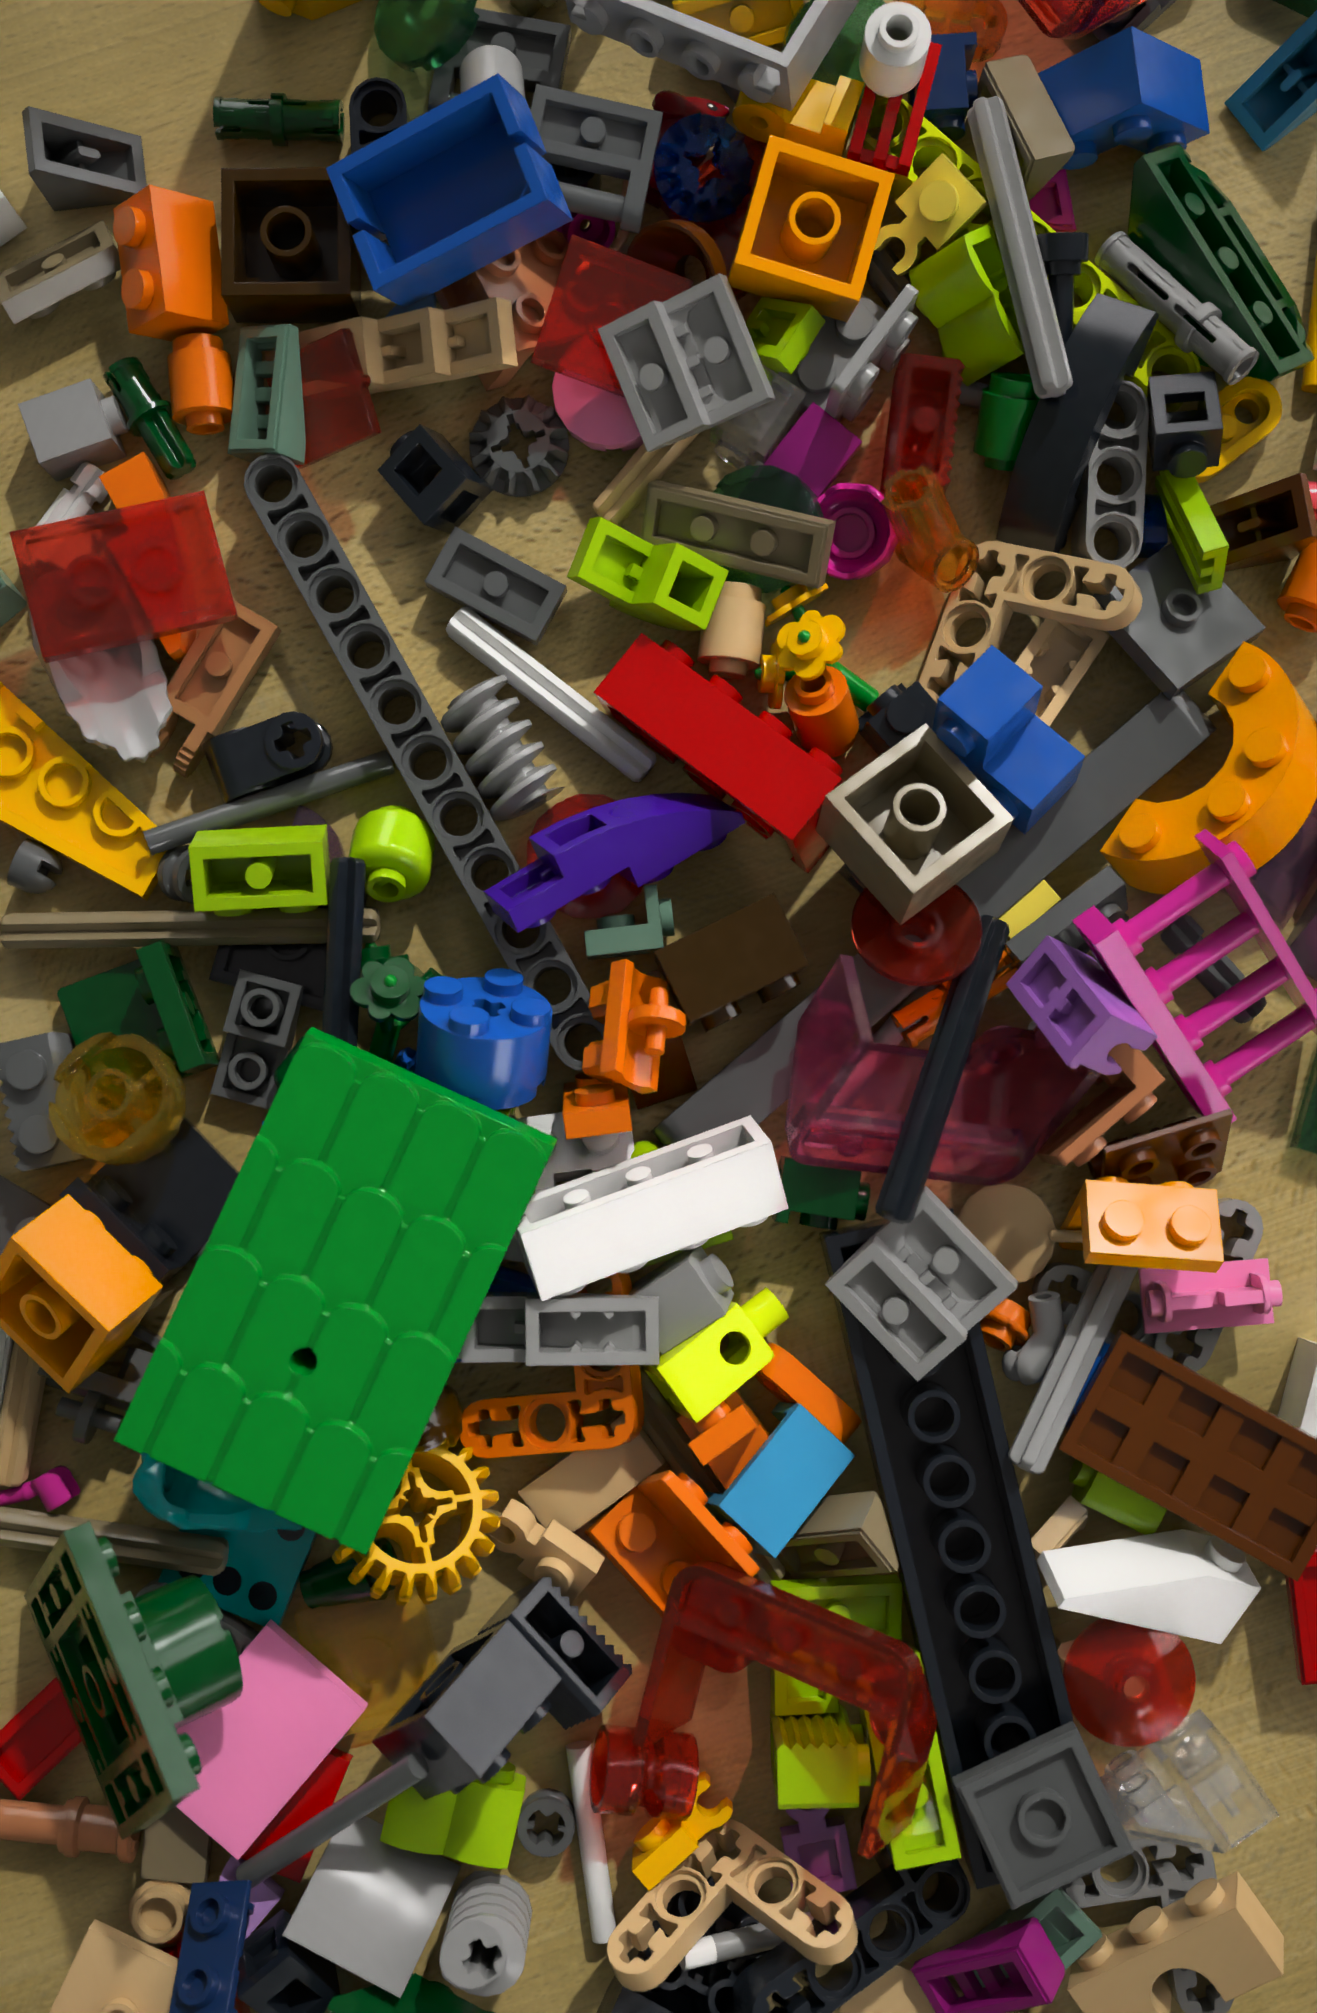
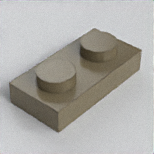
[0,220,121,324]

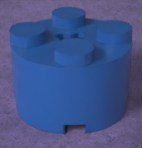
[415,968,552,1110]

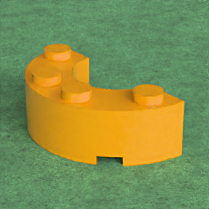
[1100,641,1317,895]

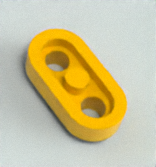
[1195,376,1282,483]

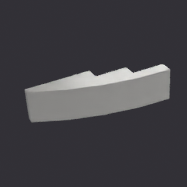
[457,1291,659,1366]

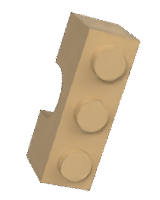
[1067,1871,1284,2013]

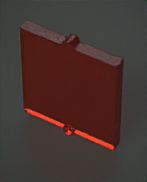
[266,328,382,469]

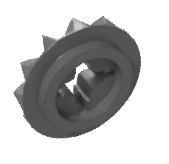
[469,395,569,497]

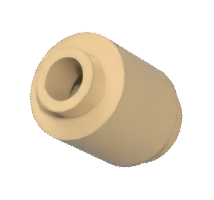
[697,581,767,680]

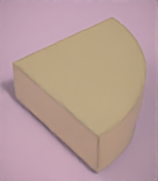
[1031,1496,1088,1570]

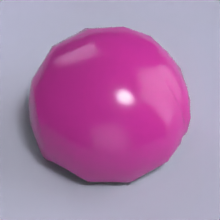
[807,483,899,580]

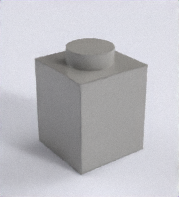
[18,378,129,482]
[628,1246,734,1355]

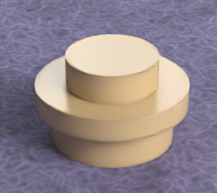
[129,1879,191,1944]

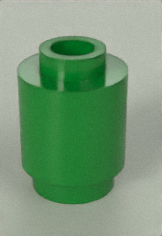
[973,372,1040,471]

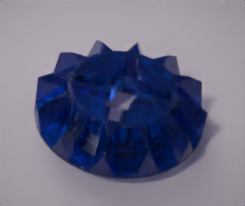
[654,112,755,223]

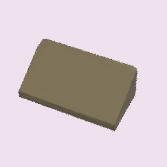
[978,55,1075,202]
[777,1491,900,1579]

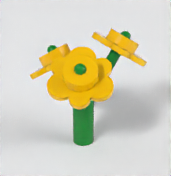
[754,582,879,712]

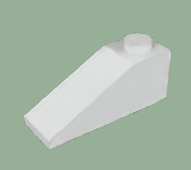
[1037,1529,1261,1644]

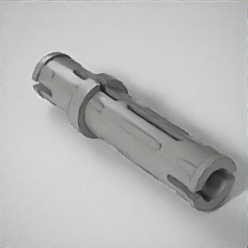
[1094,231,1259,386]

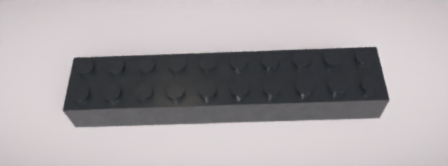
[819,1205,1074,1889]

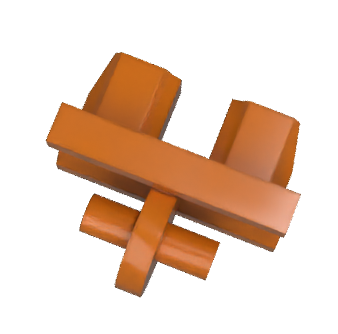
[582,959,687,1094]

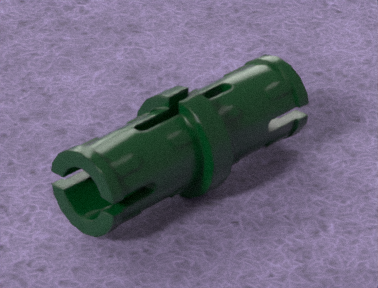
[213,93,345,146]

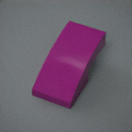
[739,402,862,514]

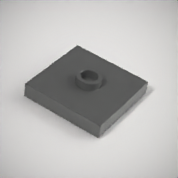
[1093,543,1266,700]
[952,1721,1134,1910]

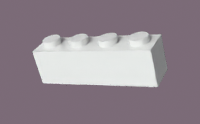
[515,1115,789,1301]

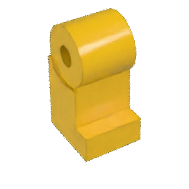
[732,75,865,157]

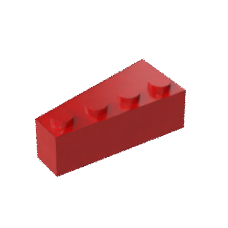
[594,633,843,873]

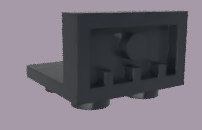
[59,1105,239,1285]

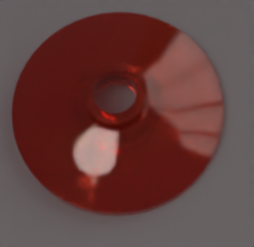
[850,884,982,986]
[1063,1618,1196,1747]

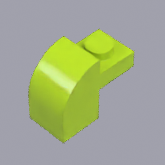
[567,517,729,631]

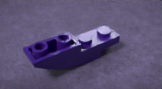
[484,793,745,933]

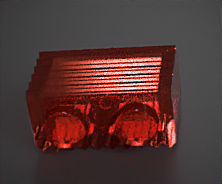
[880,353,965,507]

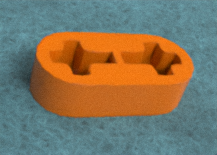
[754,1342,862,1444]

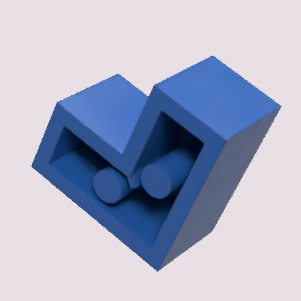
[1038,26,1210,170]
[932,645,1085,835]

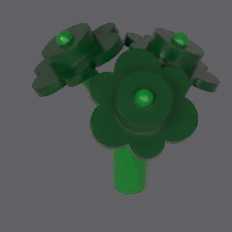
[350,942,444,1063]

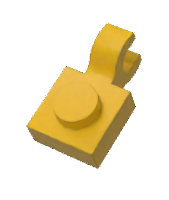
[632,1771,733,1891]

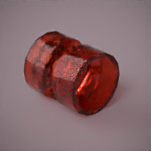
[589,1724,699,1821]

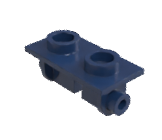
[169,1880,255,2013]

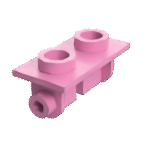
[1138,1258,1283,1334]

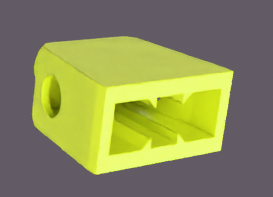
[640,1287,789,1423]

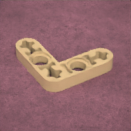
[919,541,1143,703]
[607,1819,858,1992]

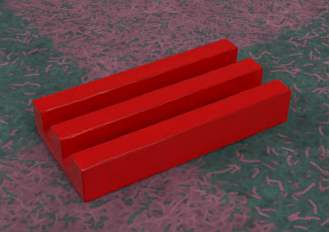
[847,42,942,177]

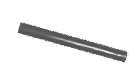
[143,749,395,855]
[236,1752,429,1889]

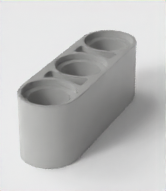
[1071,380,1149,568]

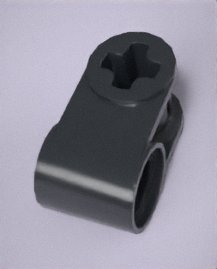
[202,711,333,804]

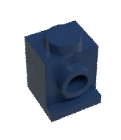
[908,32,978,142]

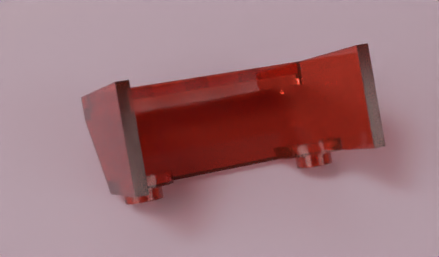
[632,1560,937,1859]

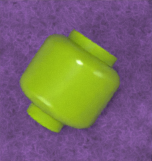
[348,805,435,902]

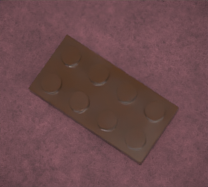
[1057,1330,1317,1582]

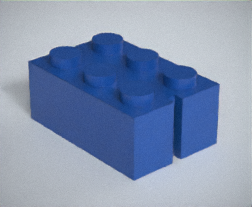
[326,73,573,308]

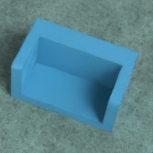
[704,1402,855,1558]

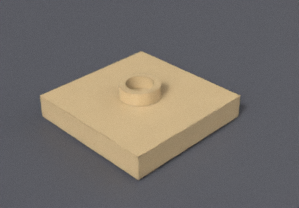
[49,1919,179,2013]

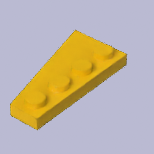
[0,681,168,901]

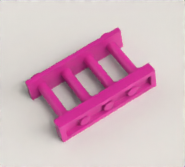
[1072,829,1317,1123]

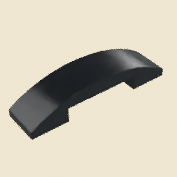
[996,293,1159,553]

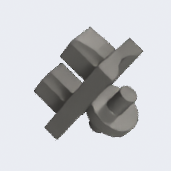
[37,1347,153,1445]

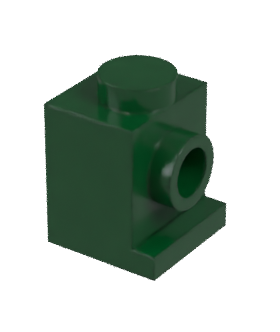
[772,1156,870,1230]

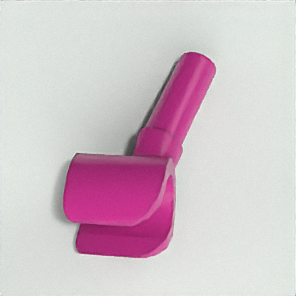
[0,1465,81,1512]

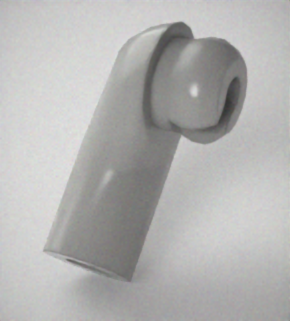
[1002,1291,1065,1386]

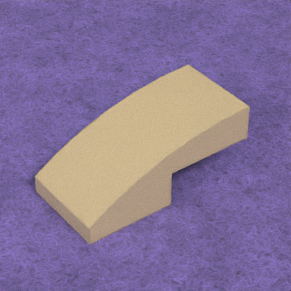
[518,1411,666,1532]

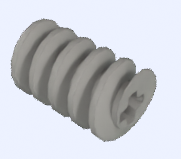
[440,675,565,821]
[439,1871,532,1997]

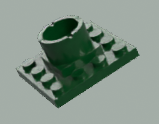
[24,1521,243,1840]

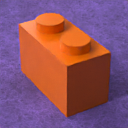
[113,184,229,342]

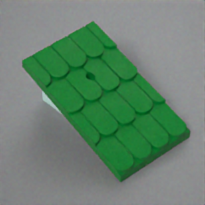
[114,1027,558,1555]

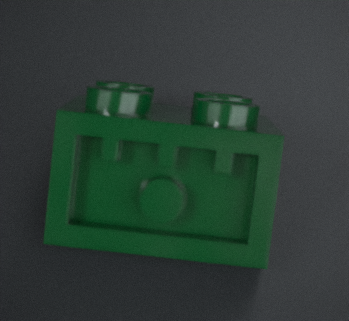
[57,941,220,1107]

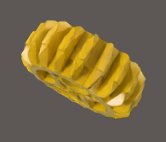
[324,1439,501,1606]

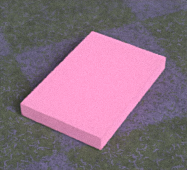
[176,1619,368,1860]

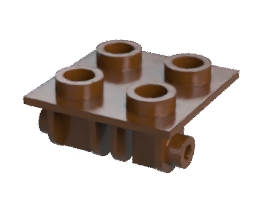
[1087,1109,1233,1187]

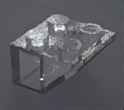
[1100,1709,1280,1854]

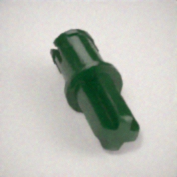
[104,357,196,480]

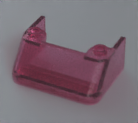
[785,955,1101,1185]

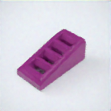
[911,1917,1065,2013]

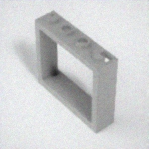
[565,0,860,111]

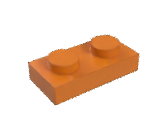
[563,1072,632,1140]

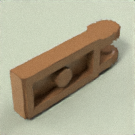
[149,595,282,778]

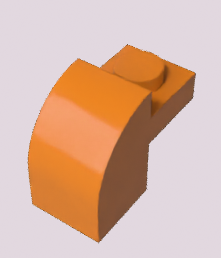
[677,1390,770,1490]

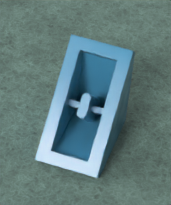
[1225,10,1317,151]

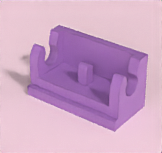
[1006,935,1158,1075]

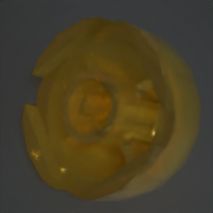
[48,1032,186,1166]

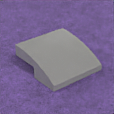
[598,273,776,452]
[825,1186,1018,1382]
[282,1816,461,1998]

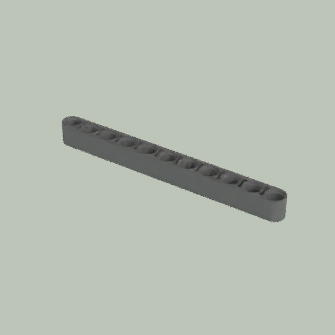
[244,454,604,1071]
[651,691,1217,1147]

